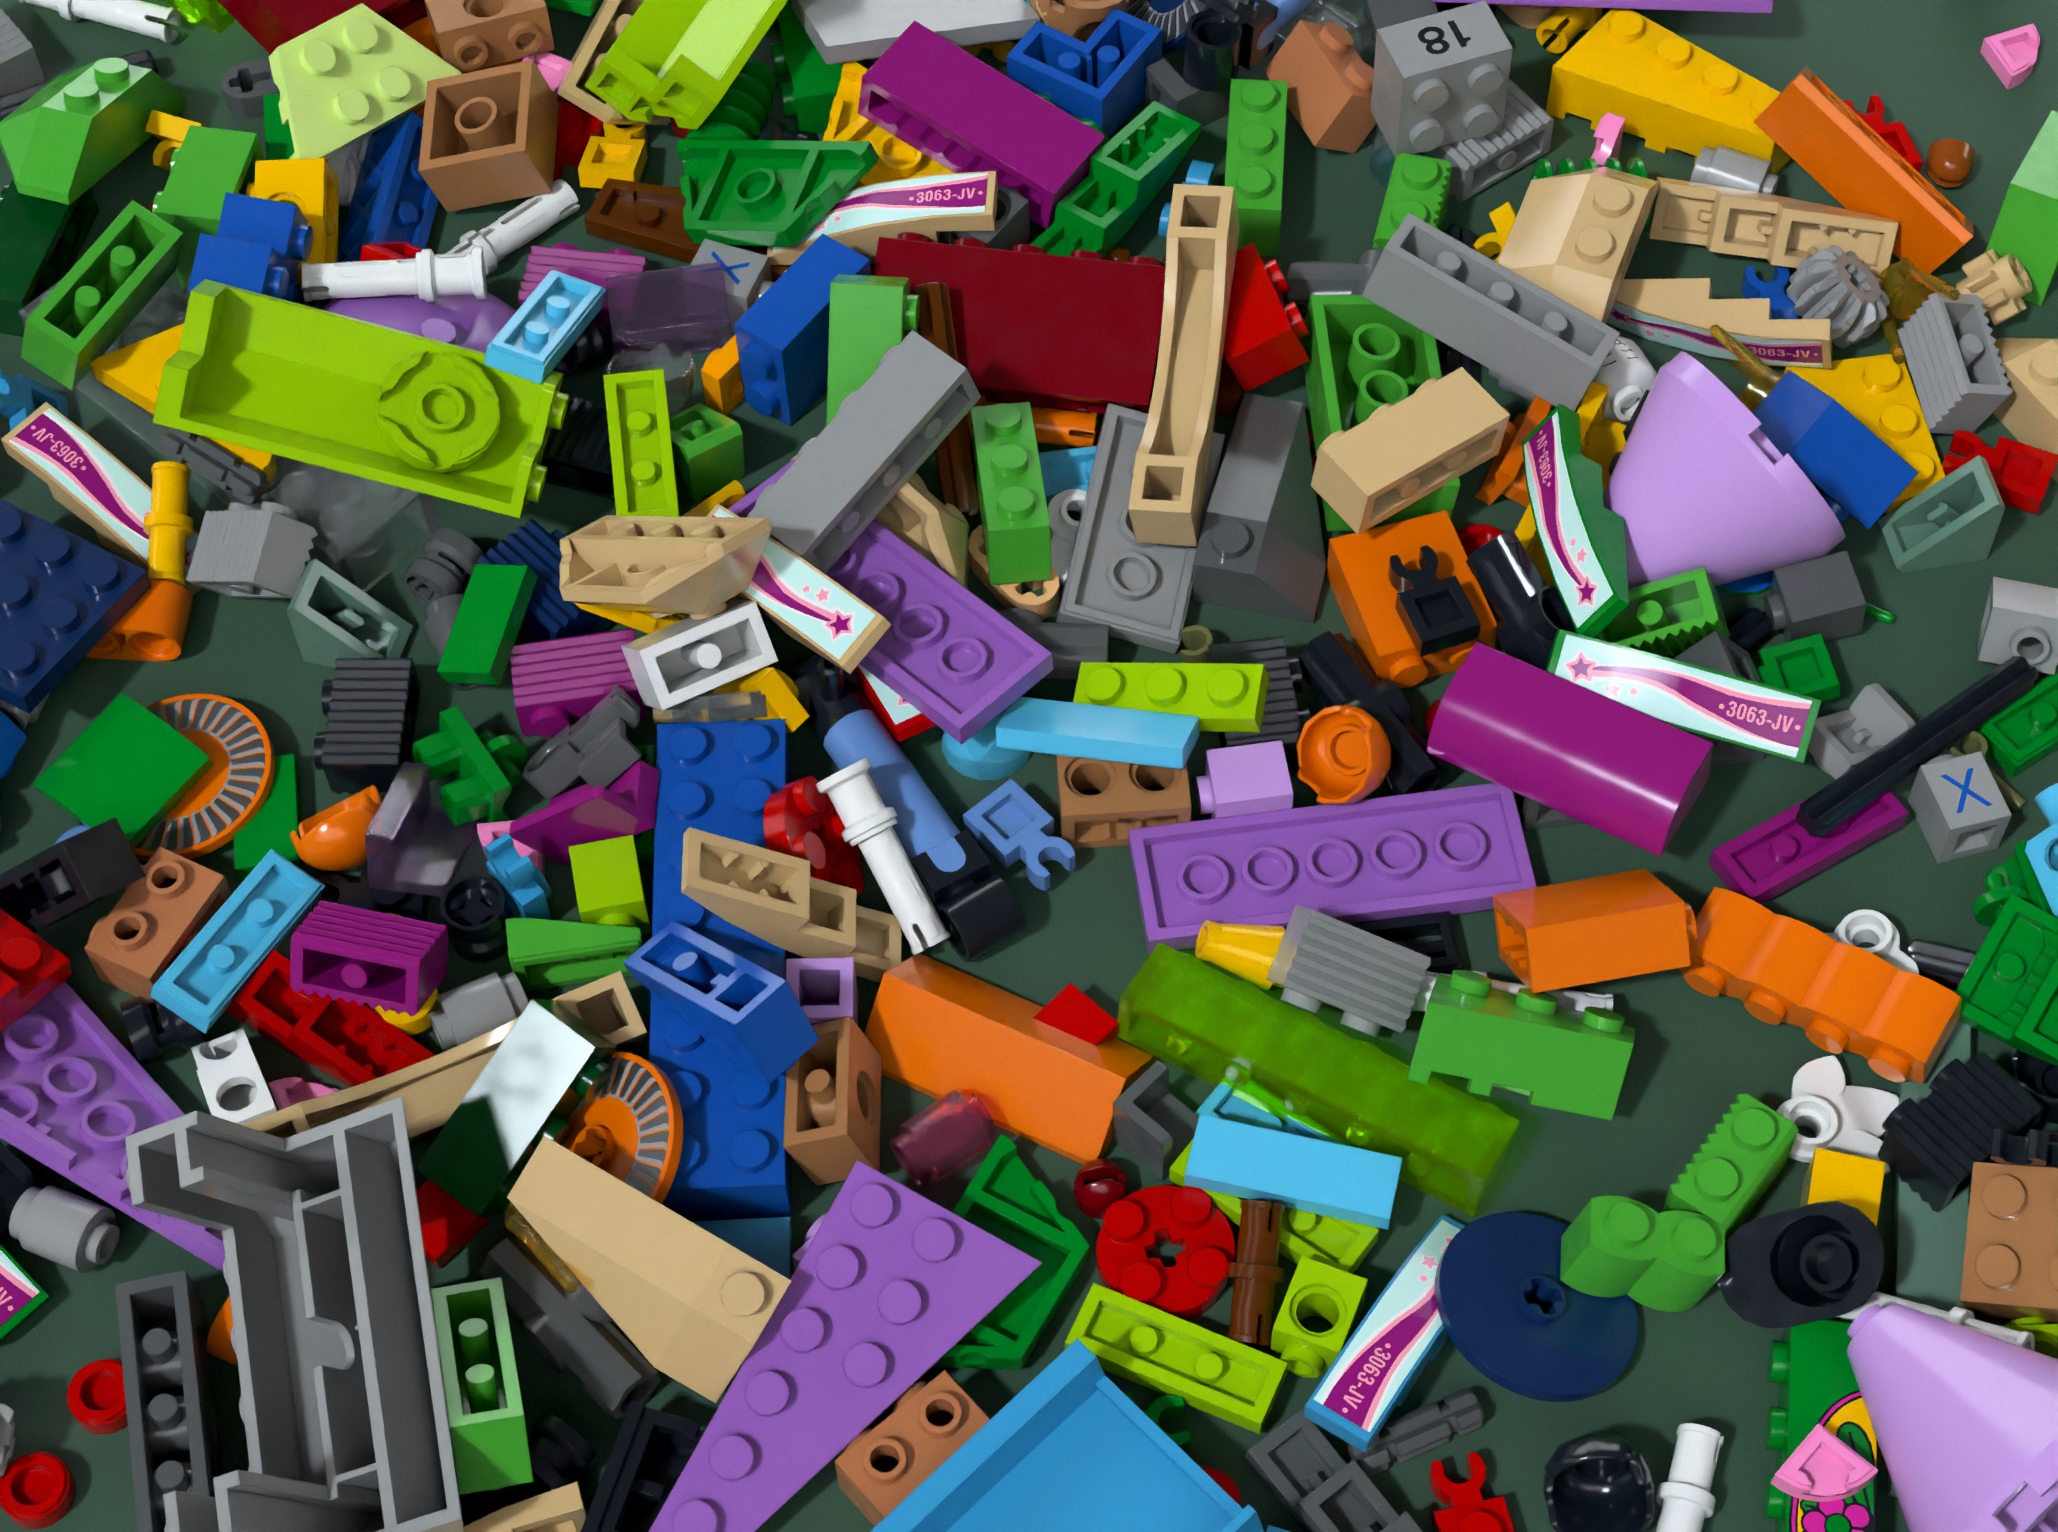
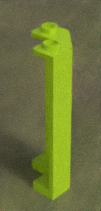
[584,0,788,130]
[153,279,569,518]

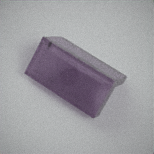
[605,262,733,364]
[365,762,480,897]

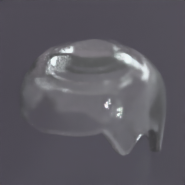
[603,343,695,417]

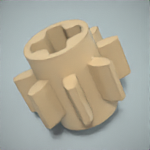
[1956,248,2032,326]

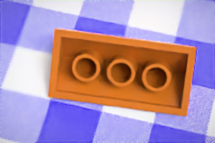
[1754,66,1973,280]
[864,953,1155,1165]

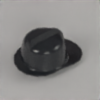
[1718,1201,1885,1328]

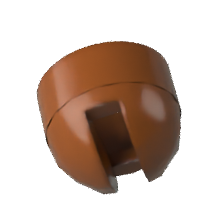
[1926,139,1975,188]

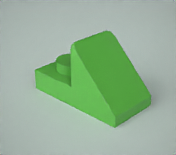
[669,403,745,500]

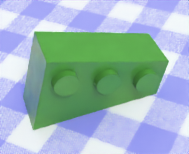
[1985,110,2058,306]
[1407,970,1635,1120]

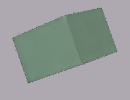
[1878,455,2006,573]
[286,558,413,668]

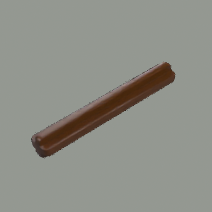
[913,282,979,519]

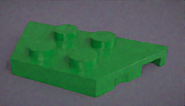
[677,139,879,247]
[933,1134,1090,1370]

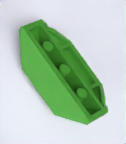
[0,58,187,205]

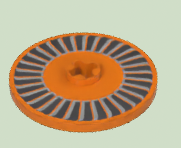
[133,693,275,861]
[535,1052,683,1239]

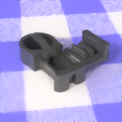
[522,684,641,799]

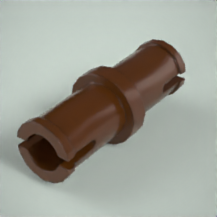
[1226,1200,1286,1346]

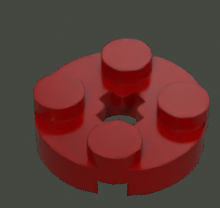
[763,776,865,896]
[1096,1185,1235,1321]

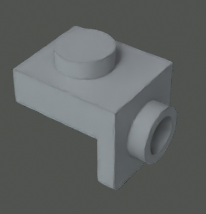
[1808,683,1915,780]

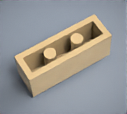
[1311,367,1510,535]

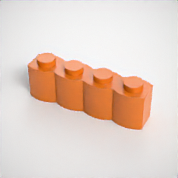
[1678,887,1961,1084]

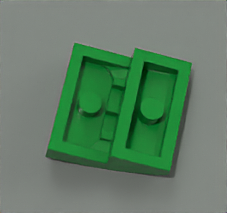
[32,693,213,849]
[1954,893,2058,1066]

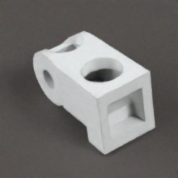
[191,1028,278,1125]

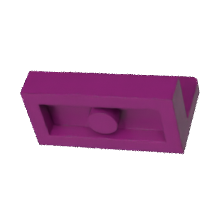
[509,760,659,865]

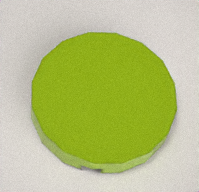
[375,351,501,473]

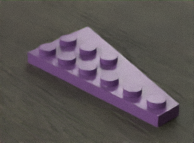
[0,981,225,1272]
[649,1160,1042,1532]

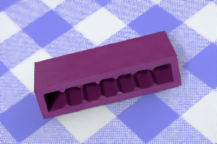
[858,20,1105,229]
[1426,642,1713,857]

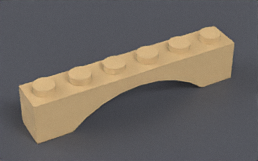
[1128,184,1240,546]
[243,970,647,1143]

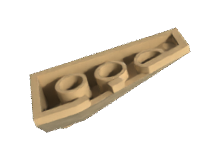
[507,1136,791,1403]

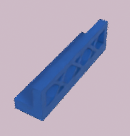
[319,111,439,310]

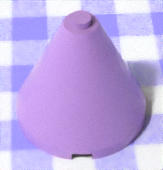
[1603,351,1845,589]
[1847,1303,2058,1532]

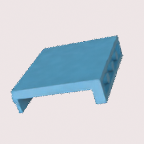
[870,1339,1264,1532]

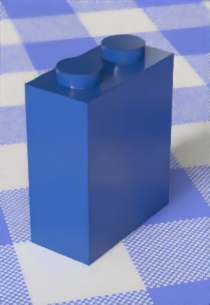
[734,234,871,426]

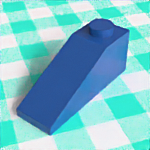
[623,920,819,1084]

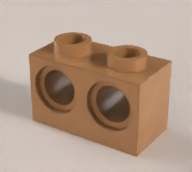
[1056,755,1191,849]

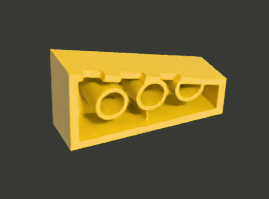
[1546,8,1792,175]

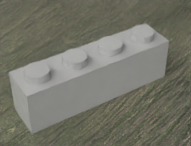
[1362,213,1620,411]
[747,330,981,574]

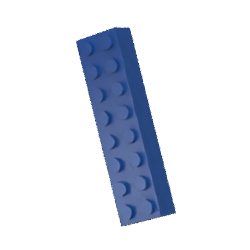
[649,719,792,1222]

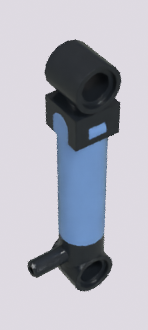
[1182,0,1315,92]
[782,654,1026,962]

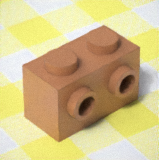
[1264,19,1377,154]
[84,846,232,1000]
[834,1370,990,1527]

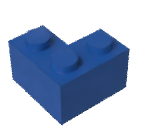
[1007,8,1163,138]
[187,192,313,304]
[1753,370,1918,529]

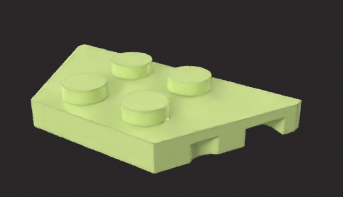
[269,3,462,159]

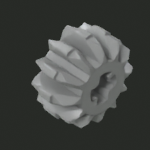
[1786,245,1890,349]

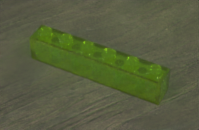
[1117,942,1520,1217]

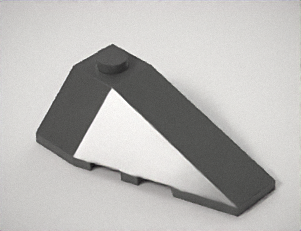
[1193,393,1327,623]

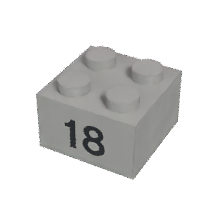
[1370,0,1513,158]

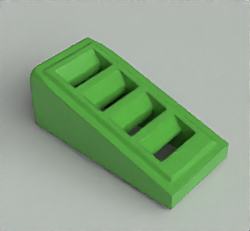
[506,918,644,992]

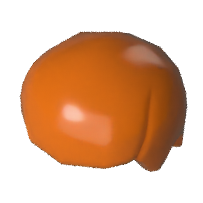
[1296,705,1391,804]
[290,785,390,871]

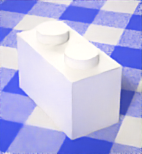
[621,598,778,711]

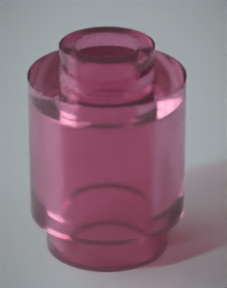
[889,1089,995,1186]

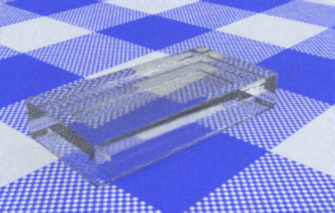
[652,691,767,723]

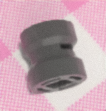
[401,527,484,607]

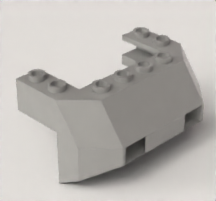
[125,1096,464,1532]

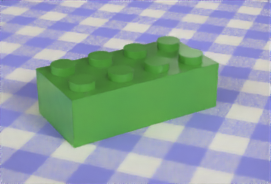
[1300,295,1460,531]

